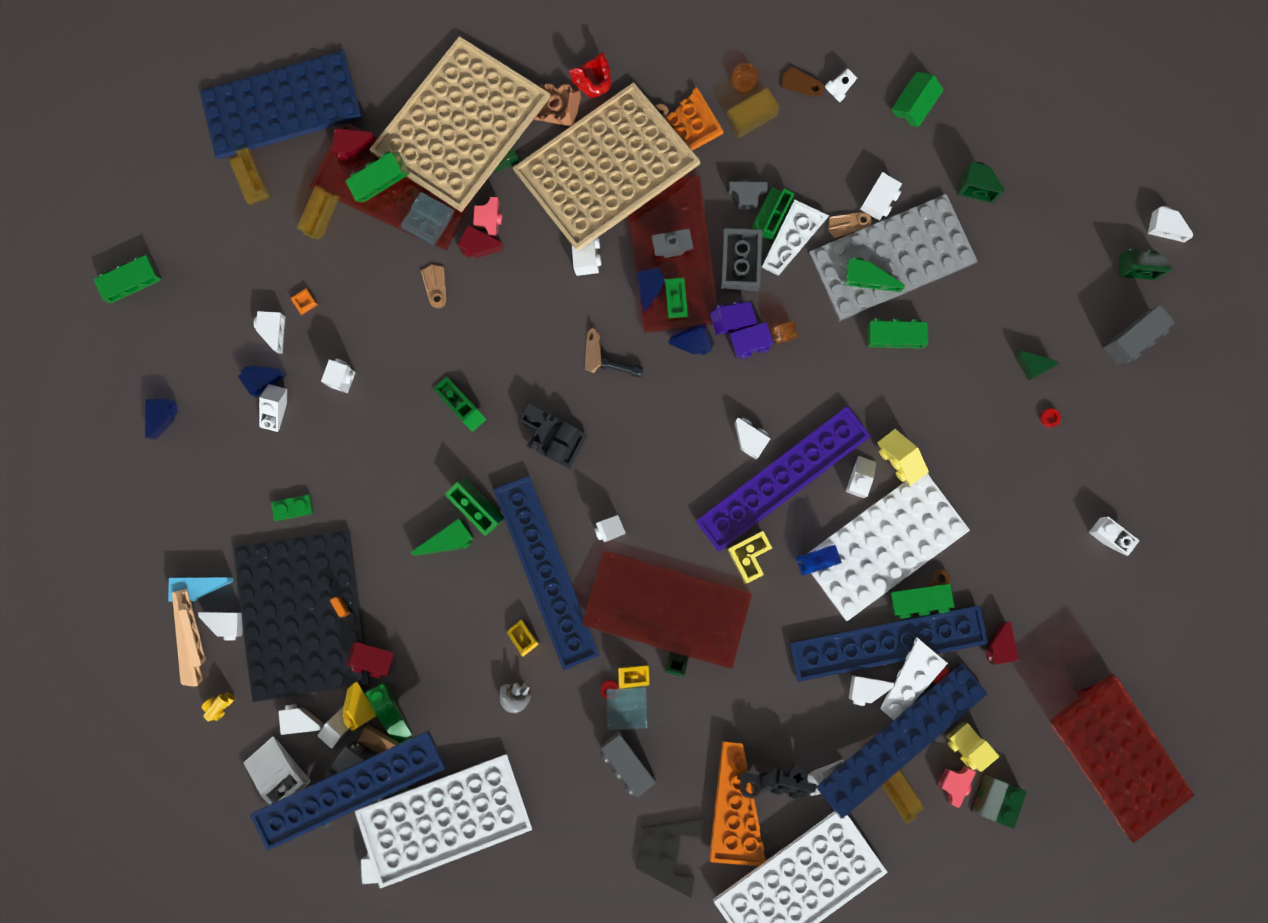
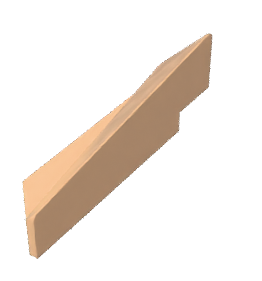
[172,589,206,687]

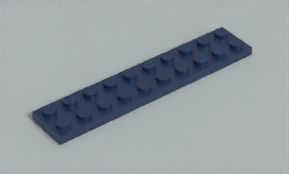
[494,476,600,670]
[789,605,988,682]
[816,663,987,819]
[250,730,446,851]

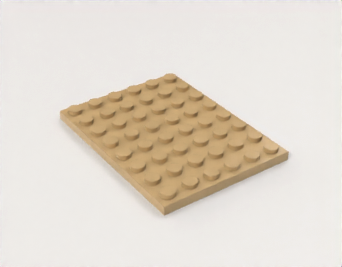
[369,36,550,212]
[513,82,700,252]

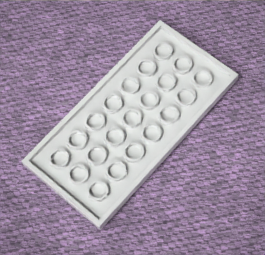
[800,474,970,621]
[355,754,532,888]
[713,811,887,923]

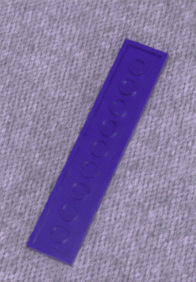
[695,406,871,552]

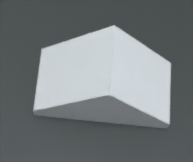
[318,706,350,749]

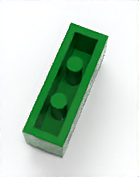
[346,151,410,202]
[93,255,162,304]
[867,318,928,348]
[445,477,504,536]
[890,584,954,619]

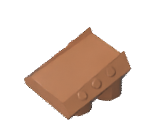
[534,84,581,126]

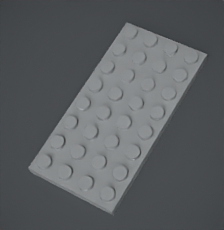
[808,194,978,321]

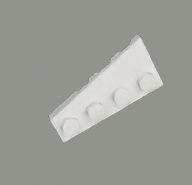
[762,200,828,276]
[880,637,948,720]

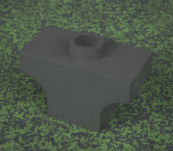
[728,179,768,210]
[652,229,693,258]

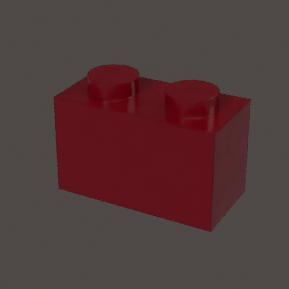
[346,642,394,679]

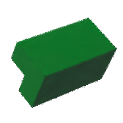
[891,72,944,127]
[751,187,795,241]

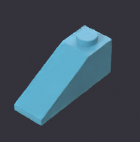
[168,577,233,602]

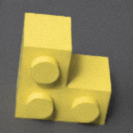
[877,429,929,486]
[727,531,772,584]
[946,721,999,772]

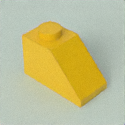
[342,682,377,731]

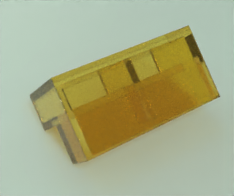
[727,87,780,138]
[229,148,271,206]
[297,185,340,239]
[880,770,925,824]

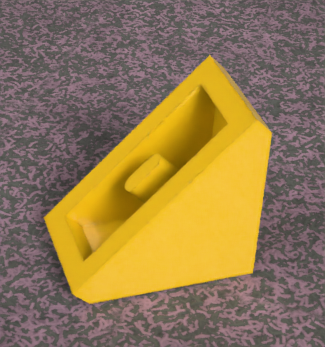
[507,620,540,656]
[618,666,649,688]

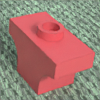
[474,197,502,239]
[938,766,976,808]

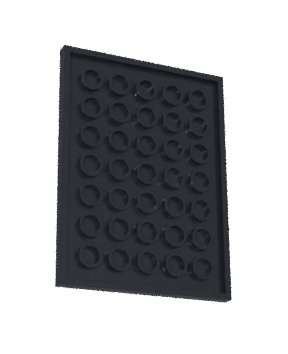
[233,530,370,702]

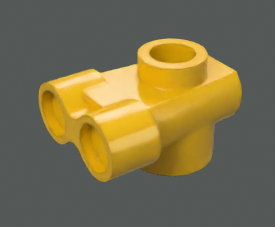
[201,692,235,721]

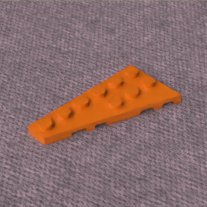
[665,87,724,151]
[709,741,767,866]

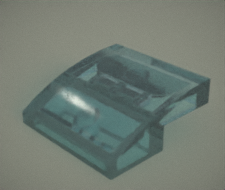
[401,192,454,246]
[607,688,647,730]

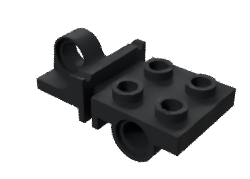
[519,403,588,469]
[737,767,817,799]

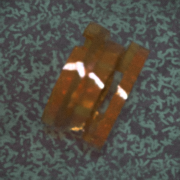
[731,63,758,93]
[770,321,800,345]

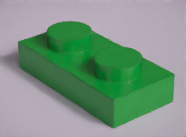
[665,278,688,318]
[271,495,314,521]

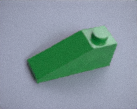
[844,257,905,292]
[433,376,487,432]
[411,519,474,556]
[365,682,413,742]

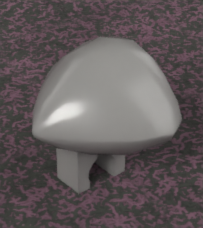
[499,682,532,714]

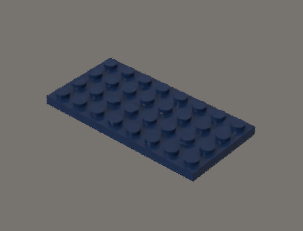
[200,50,362,160]

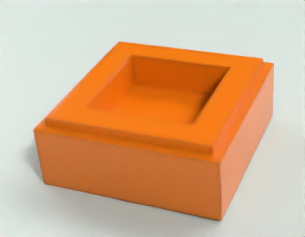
[290,288,318,315]
[330,597,350,617]

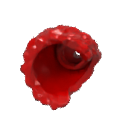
[569,52,611,98]

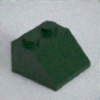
[957,161,1005,204]
[1118,248,1172,281]
[971,774,1027,829]

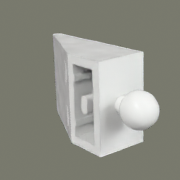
[243,736,310,805]

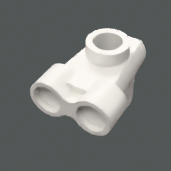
[824,68,857,102]

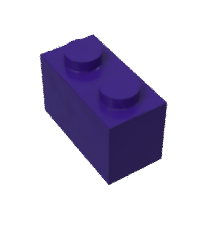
[710,301,757,335]
[729,322,773,359]

